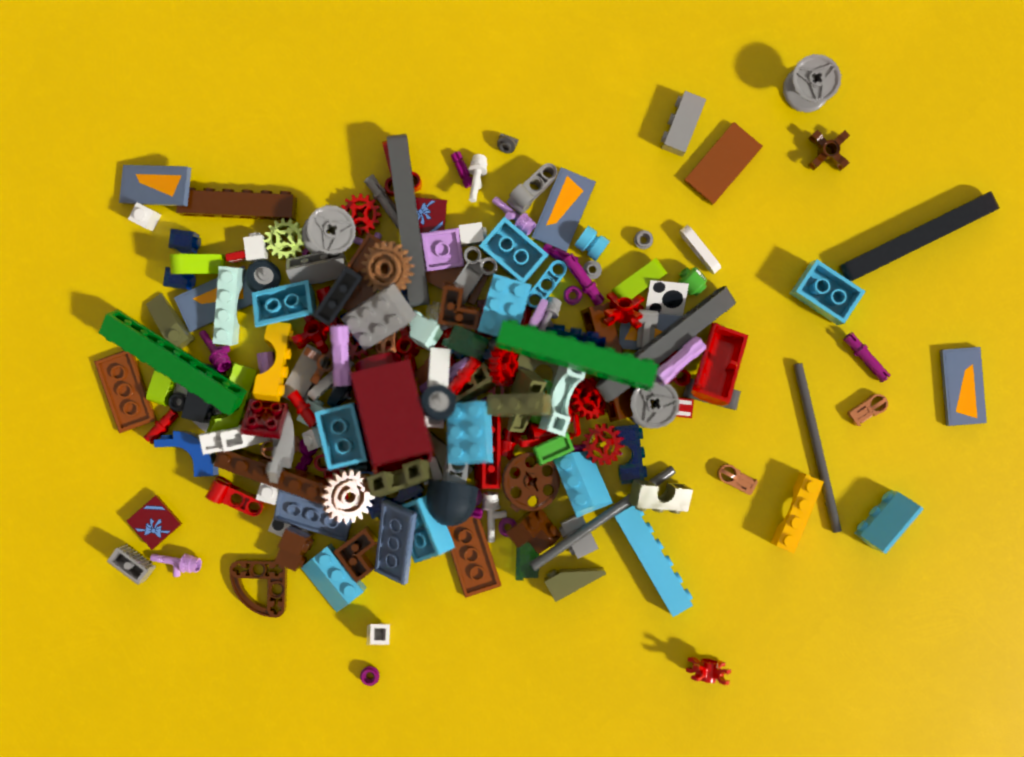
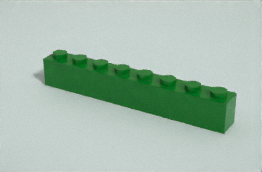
[99,310,247,415]
[496,319,659,391]

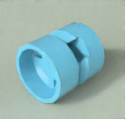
[574,225,610,261]

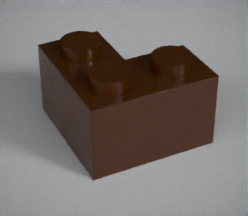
[438,282,480,330]
[506,509,562,554]
[274,525,315,571]
[333,526,378,583]

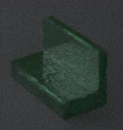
[441,325,489,361]
[515,542,539,581]

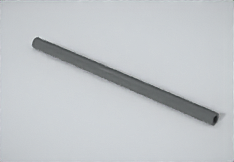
[793,363,842,533]
[529,466,676,571]

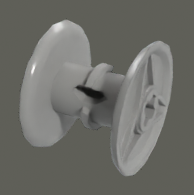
[783,54,841,113]
[302,205,356,254]
[630,380,679,429]

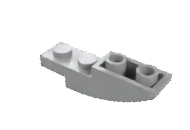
[266,409,295,483]

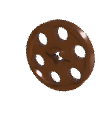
[502,452,560,511]

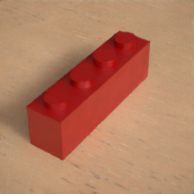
[474,416,501,489]

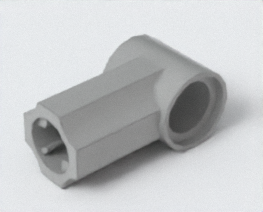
[636,309,658,348]

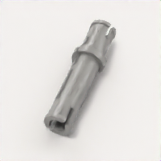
[363,174,399,228]

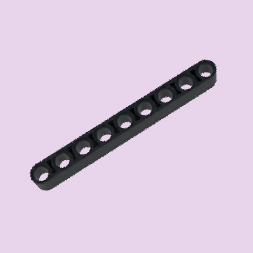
[838,191,1000,281]

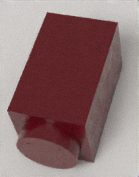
[350,353,433,475]

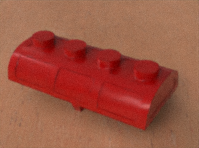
[691,323,749,406]

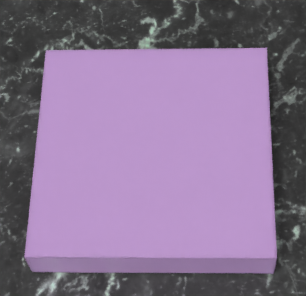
[421,228,464,272]
[529,298,548,329]

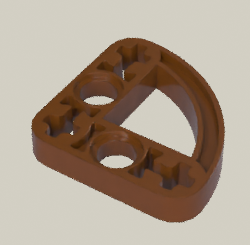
[230,559,287,618]

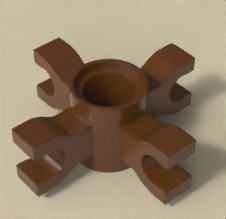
[808,130,850,171]
[303,345,333,385]

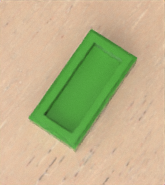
[532,432,574,466]

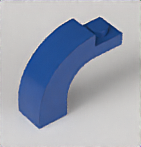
[154,431,219,477]

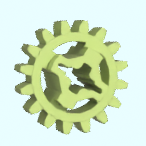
[264,218,305,260]

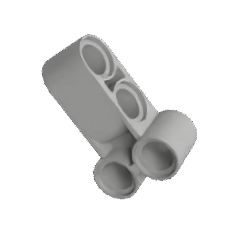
[507,163,557,215]
[454,246,498,305]

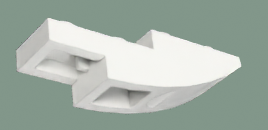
[424,347,450,428]
[199,425,271,455]

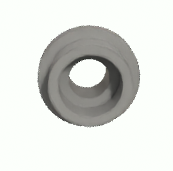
[634,230,653,250]
[583,260,602,280]

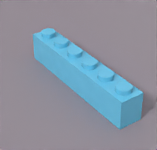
[614,504,693,617]

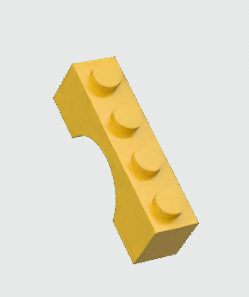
[253,322,296,402]
[771,473,824,553]

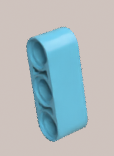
[527,260,567,310]

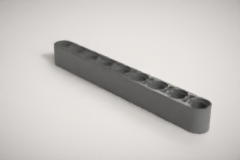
[387,133,430,307]
[595,286,736,402]

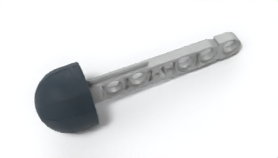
[426,397,479,526]

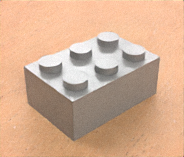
[341,283,416,350]

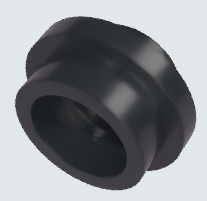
[168,392,186,412]

